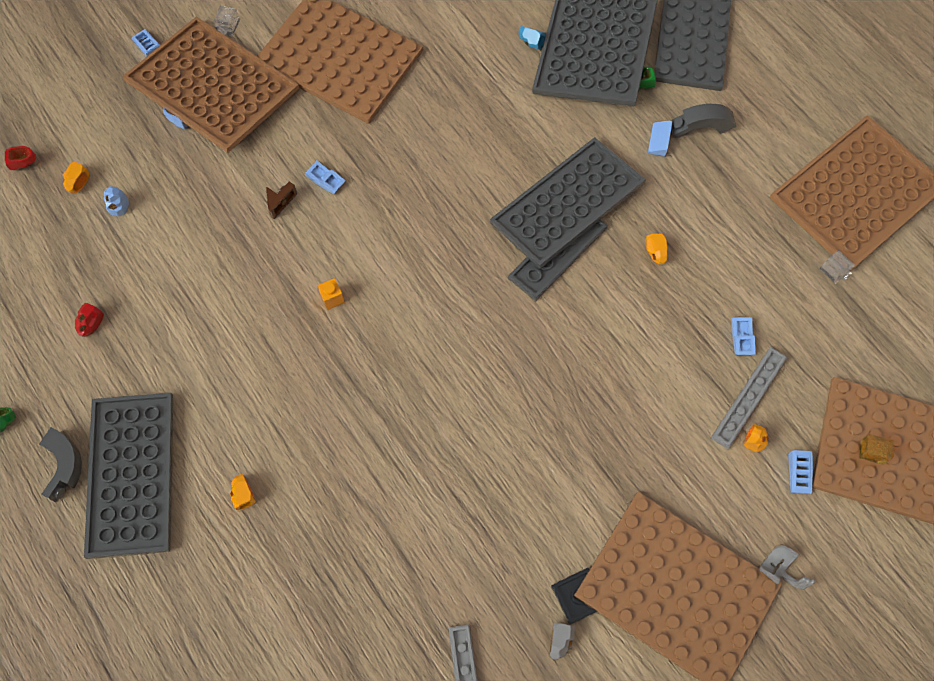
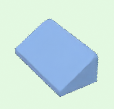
[648,121,672,157]

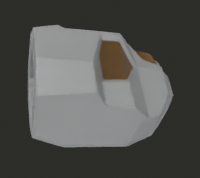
[549,623,575,660]

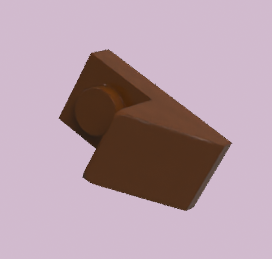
[266,181,297,219]

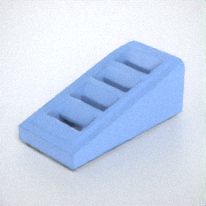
[131,29,160,57]
[788,450,813,494]

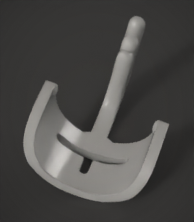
[759,545,815,590]

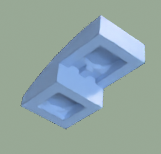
[305,160,345,194]
[731,317,755,355]

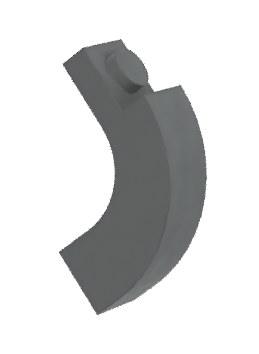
[670,104,736,138]
[39,427,82,502]

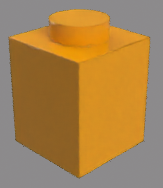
[317,278,345,310]

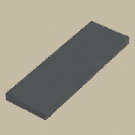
[508,220,608,301]

